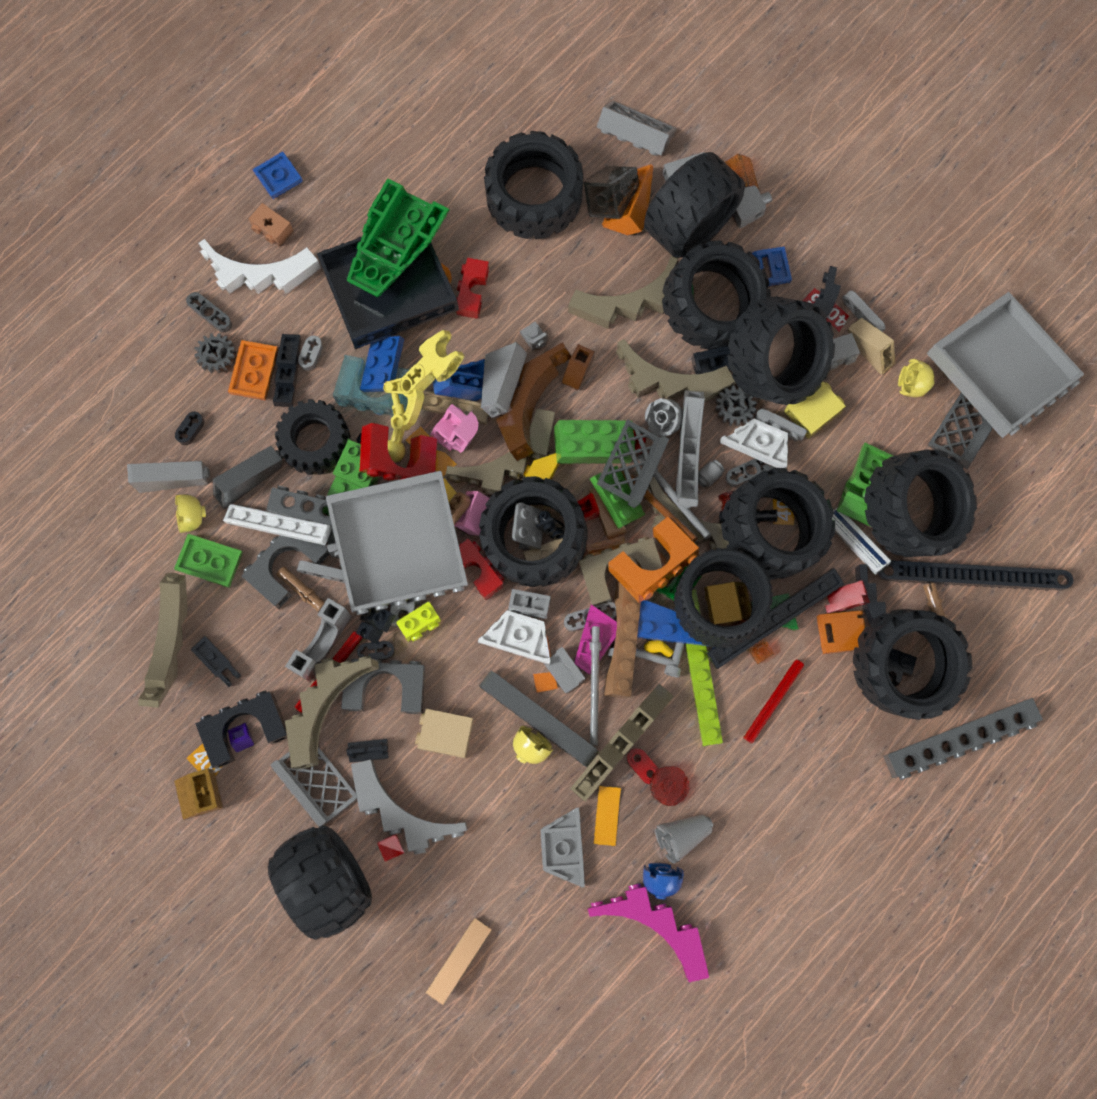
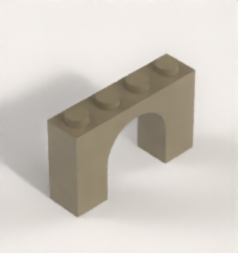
[579,537,668,606]

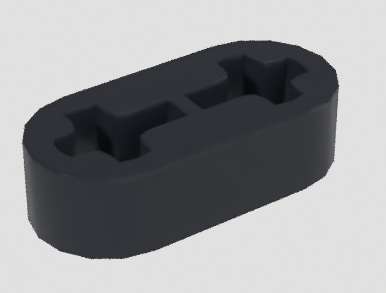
[175,411,205,445]
[357,641,395,660]

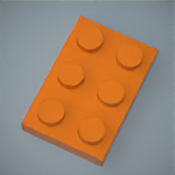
[228,340,279,401]

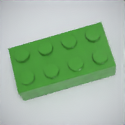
[554,420,635,464]

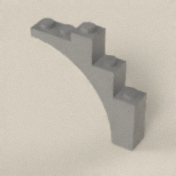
[675,390,705,508]
[351,760,468,855]

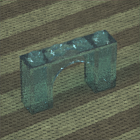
[333,355,409,417]

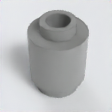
[698,460,725,487]

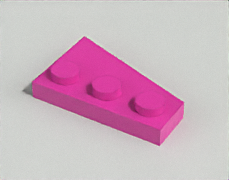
[574,605,617,675]

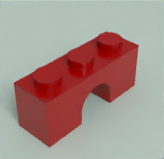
[456,258,489,319]
[459,538,504,601]

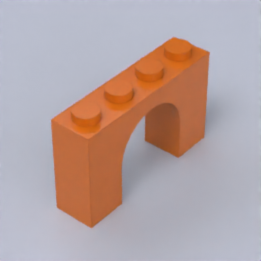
[608,517,699,603]

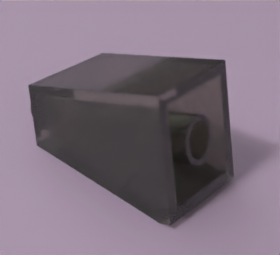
[583,166,639,219]

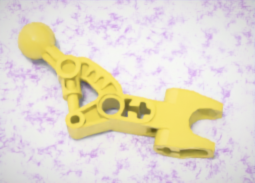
[383,330,464,463]

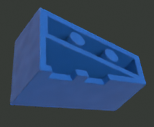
[433,359,485,401]

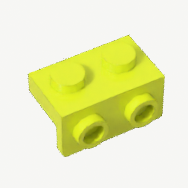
[396,602,441,642]

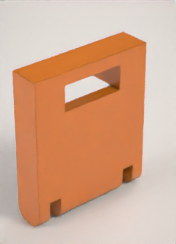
[816,610,866,654]

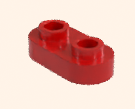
[627,748,660,784]

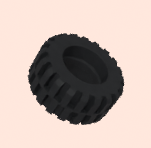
[275,399,351,475]

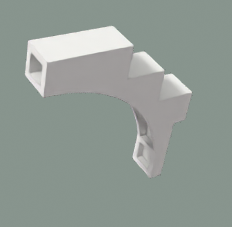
[199,239,321,294]

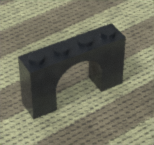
[195,690,287,769]

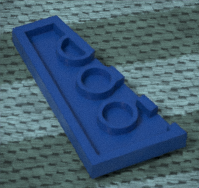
[637,600,707,646]

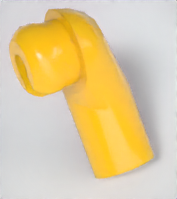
[644,640,674,658]

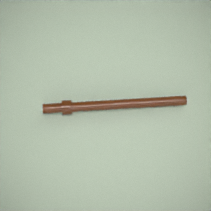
[620,466,698,542]

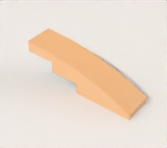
[426,918,491,1005]

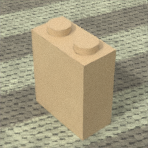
[415,709,474,759]

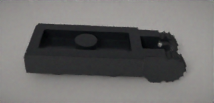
[190,636,242,687]

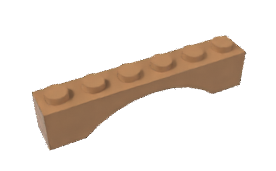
[604,581,641,699]

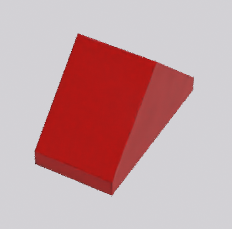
[577,493,600,522]

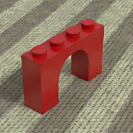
[359,423,437,480]

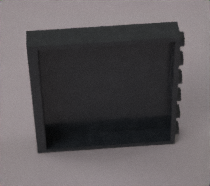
[317,236,459,349]

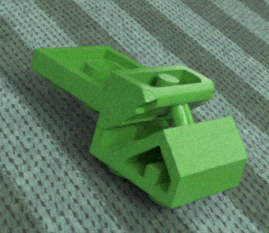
[323,439,379,516]
[836,443,893,527]

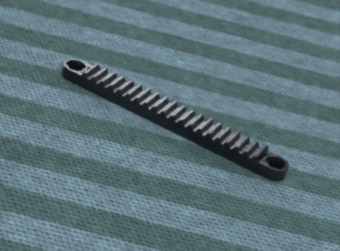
[878,560,1074,591]

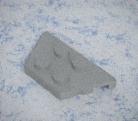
[540,808,585,887]

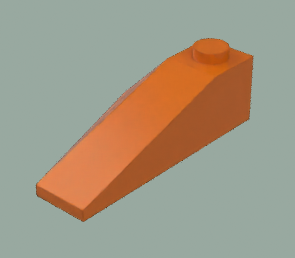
[602,164,653,235]

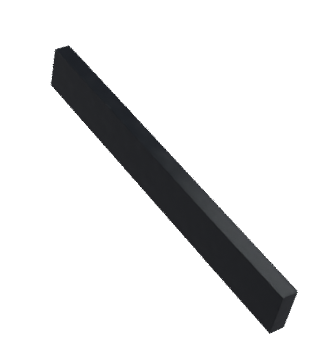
[706,568,844,669]

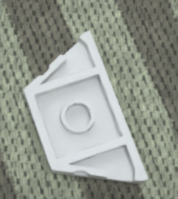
[721,419,788,468]
[478,610,550,665]

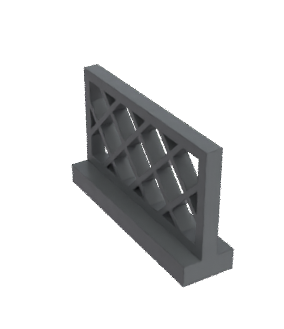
[928,392,993,470]
[597,419,669,508]

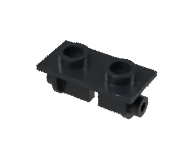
[536,511,565,540]
[347,739,389,763]

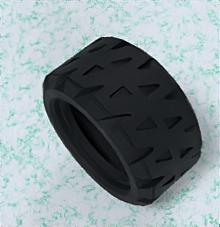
[484,131,584,239]
[644,152,745,258]
[662,240,771,350]
[728,296,835,405]
[864,449,977,557]
[721,468,835,580]
[479,476,588,587]
[853,609,972,720]

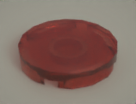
[650,766,689,806]

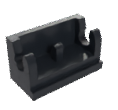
[691,346,731,374]

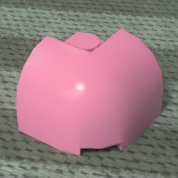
[430,404,478,453]

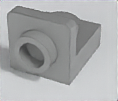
[520,322,548,351]

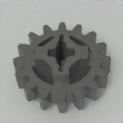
[194,333,236,373]
[715,386,756,427]

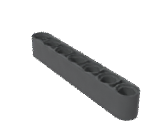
[479,670,599,767]

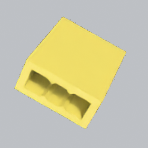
[784,381,846,439]

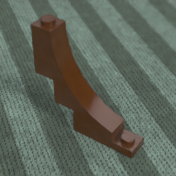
[496,342,572,462]

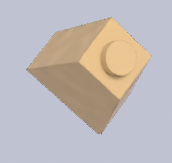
[848,318,895,375]

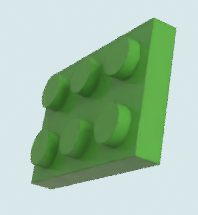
[590,466,646,529]
[174,534,243,588]

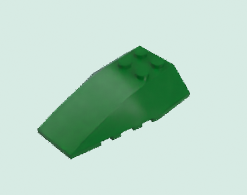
[347,178,450,297]

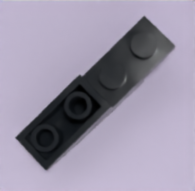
[813,266,841,320]

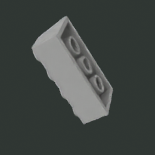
[597,101,677,156]

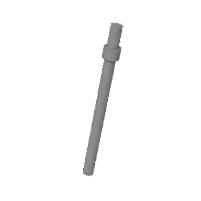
[637,454,711,539]
[590,626,601,745]

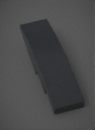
[273,334,301,407]
[855,564,886,626]

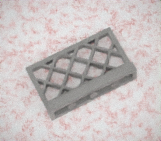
[270,747,357,827]

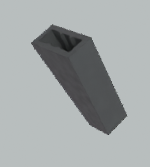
[213,446,283,510]

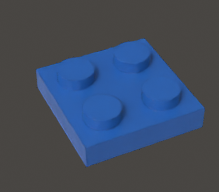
[252,151,303,200]

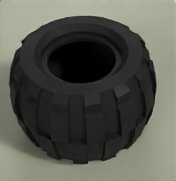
[268,825,372,940]

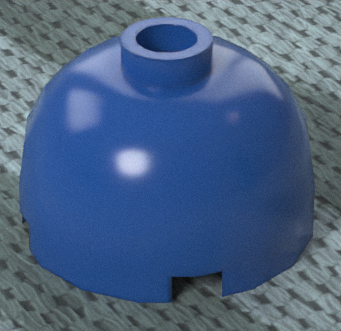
[643,863,684,899]

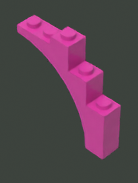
[587,883,709,983]

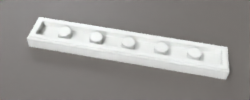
[223,504,332,545]

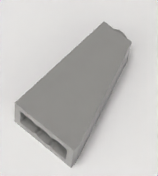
[481,342,527,418]
[127,461,210,493]

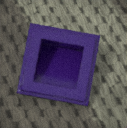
[227,723,254,752]

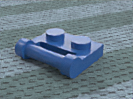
[752,246,792,286]

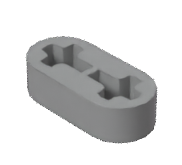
[298,336,323,371]

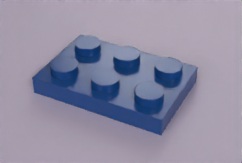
[360,336,404,392]

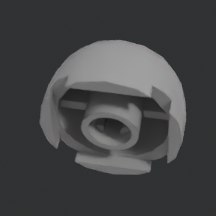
[645,398,683,436]

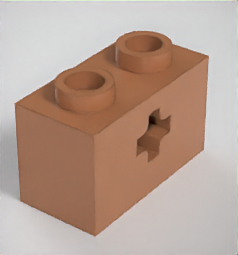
[248,203,293,247]

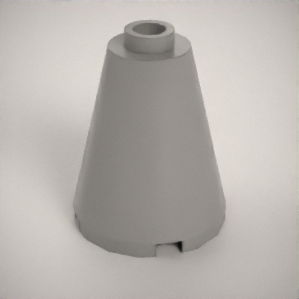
[655,815,713,864]

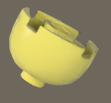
[898,359,934,398]
[175,494,206,533]
[513,725,553,764]

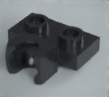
[356,607,396,644]
[888,648,917,687]

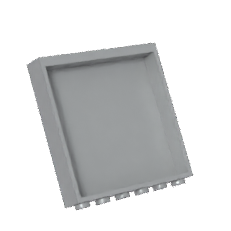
[927,292,1084,438]
[325,471,468,615]

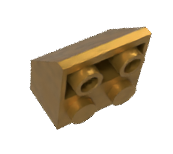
[704,582,752,626]
[174,768,223,820]

